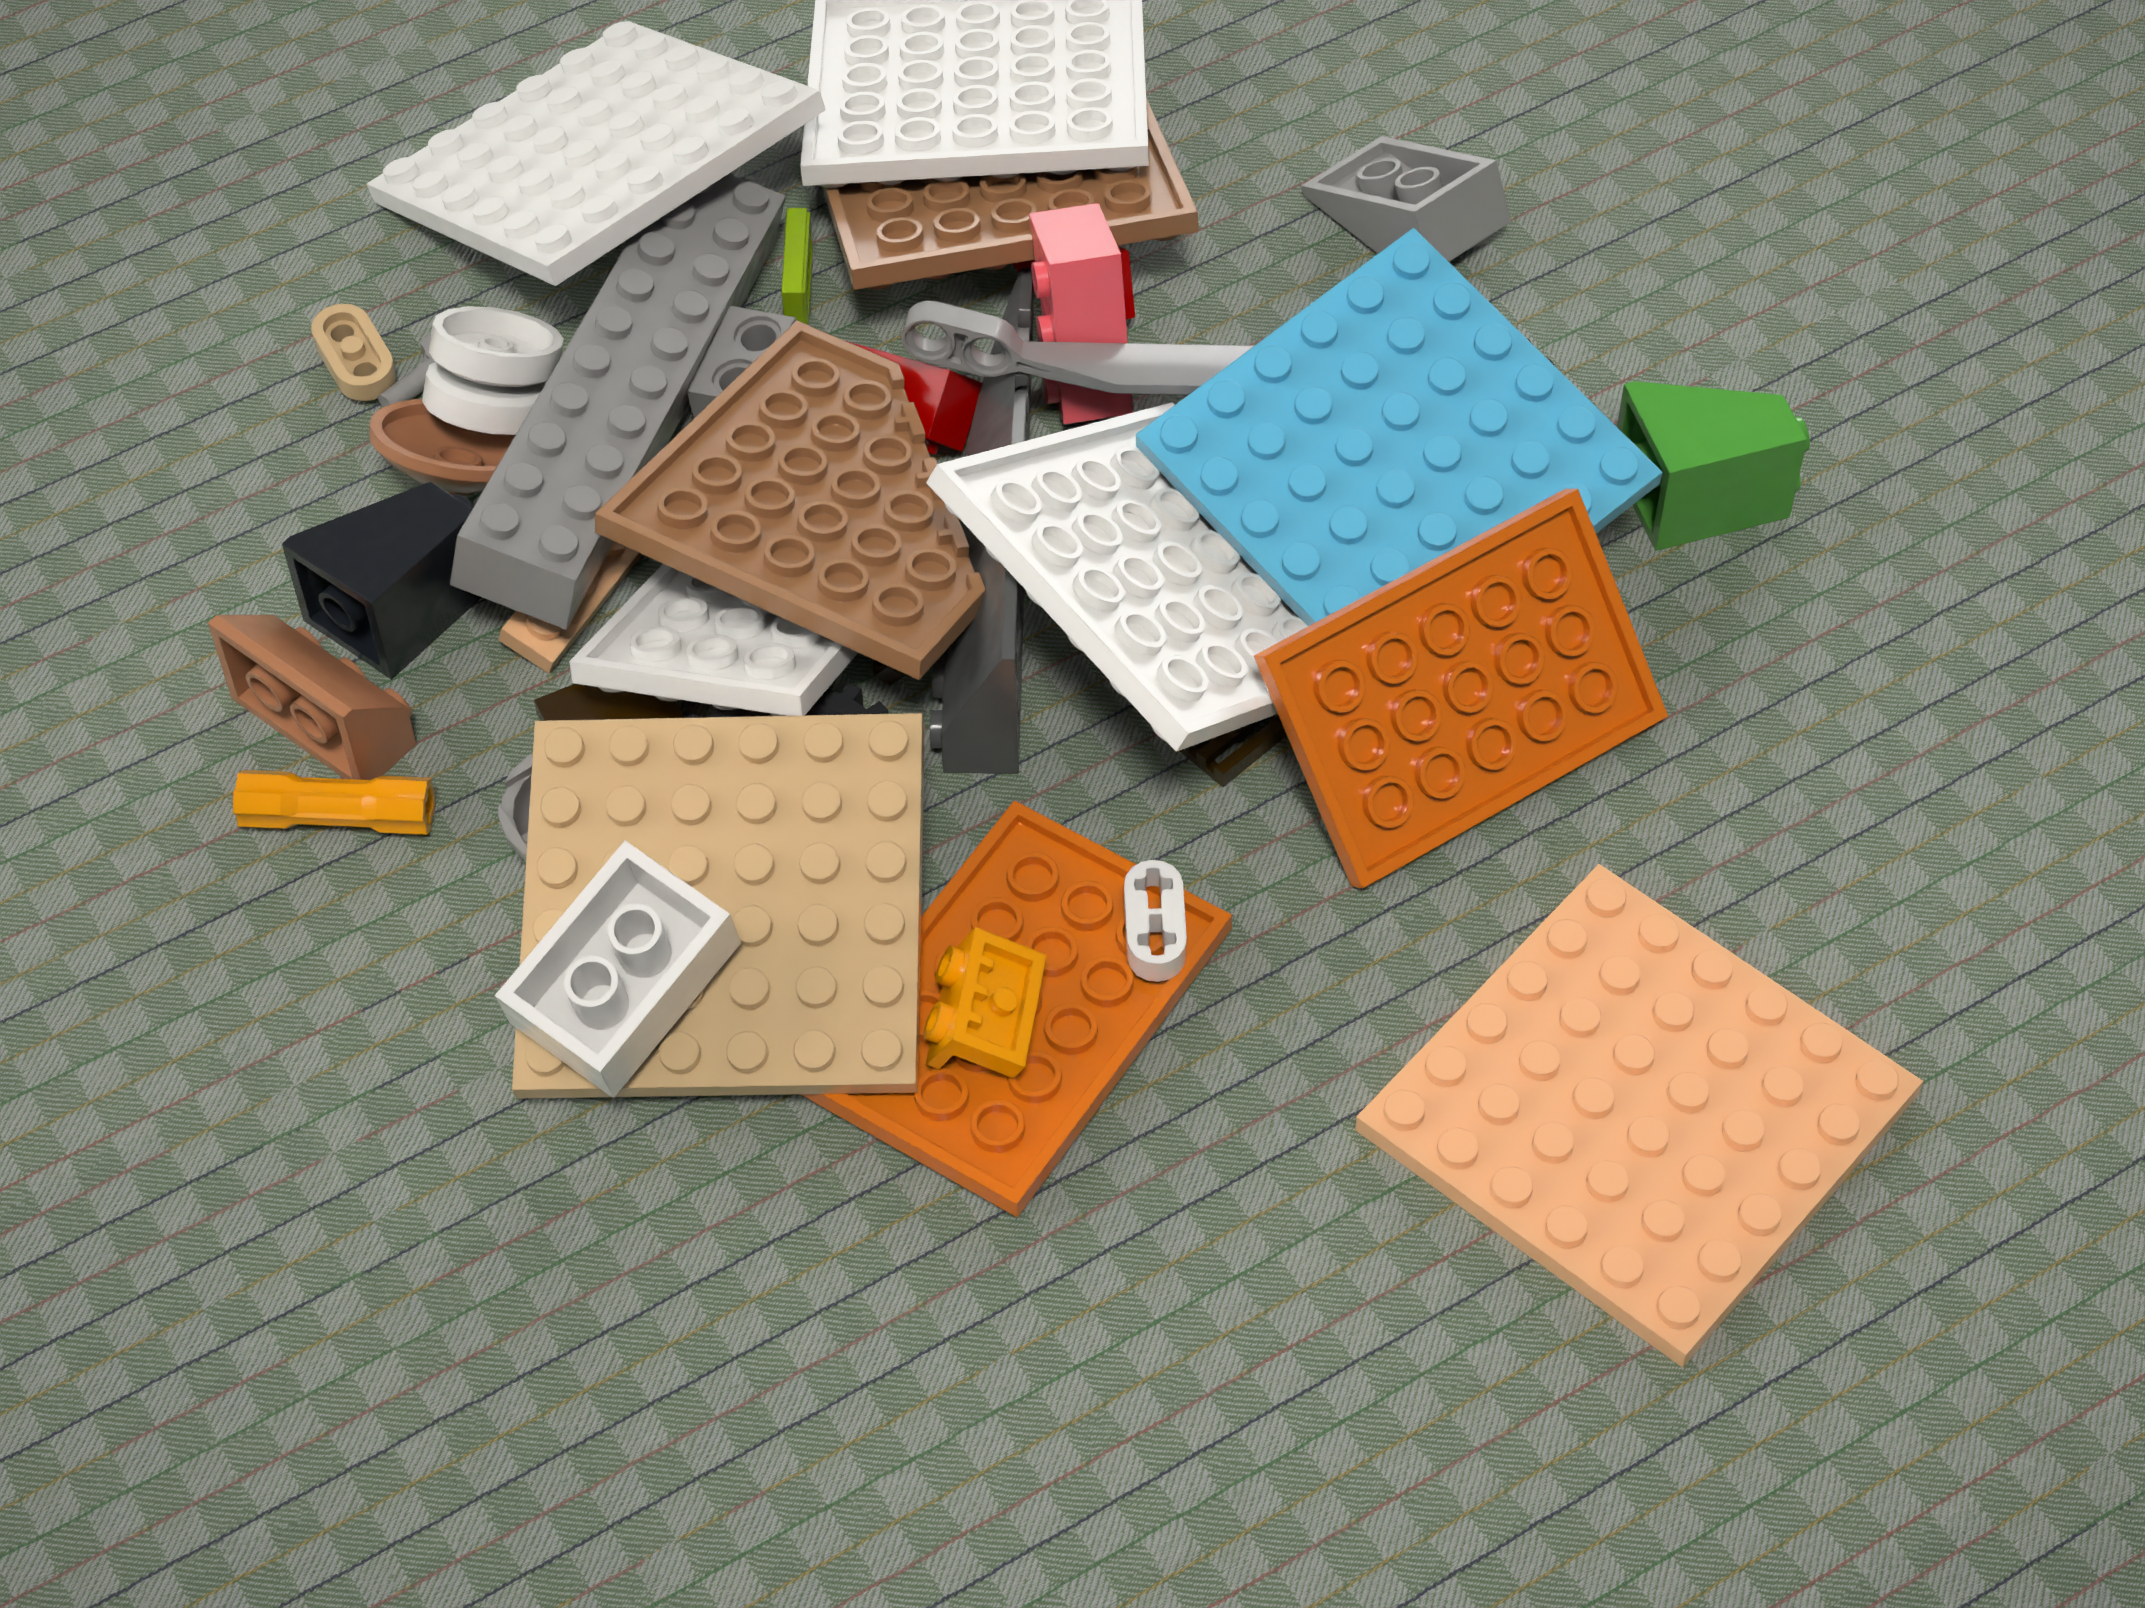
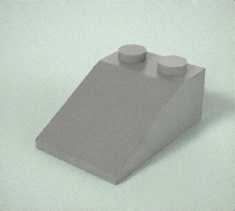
[1301,136,1511,263]

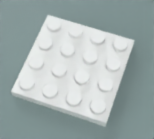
[569,564,858,716]

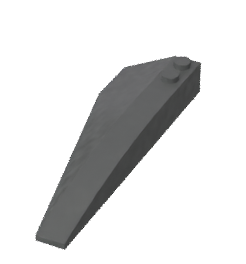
[930,268,1034,774]

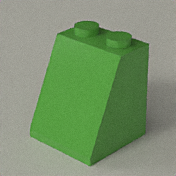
[1617,381,1810,551]

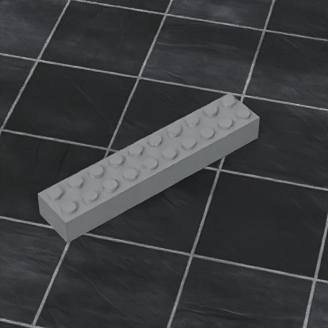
[450,174,786,630]

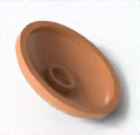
[369,399,515,496]

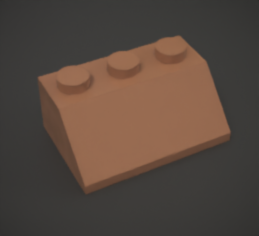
[208,615,417,780]

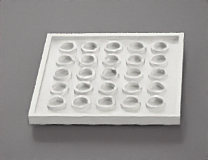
[800,0,1149,188]
[367,21,826,286]
[926,402,1308,752]

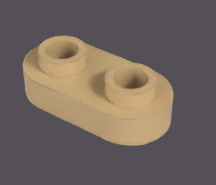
[311,304,396,401]

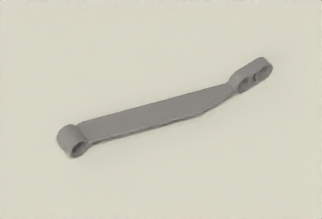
[902,301,1254,395]

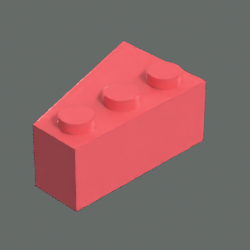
[1029,203,1133,424]

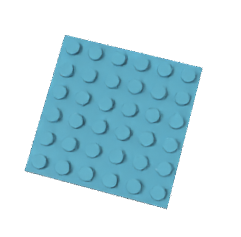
[1136,227,1663,626]

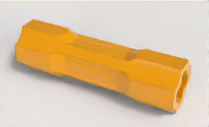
[233,770,435,835]

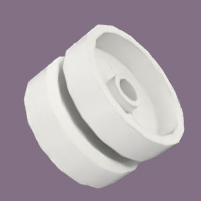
[422,306,564,435]

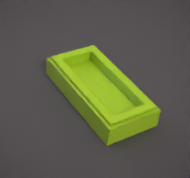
[781,208,813,325]

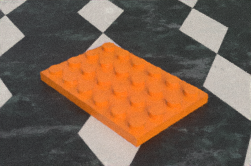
[1254,489,1668,889]
[800,800,1232,1218]

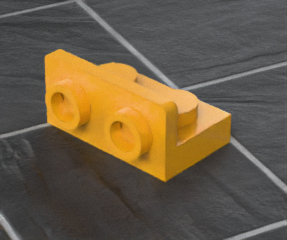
[924,927,1047,1078]

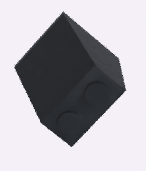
[282,481,482,680]

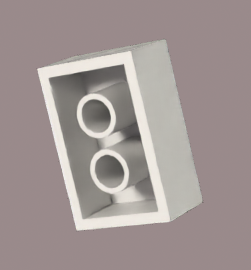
[495,840,741,1099]

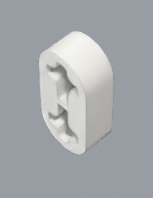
[1124,860,1187,982]

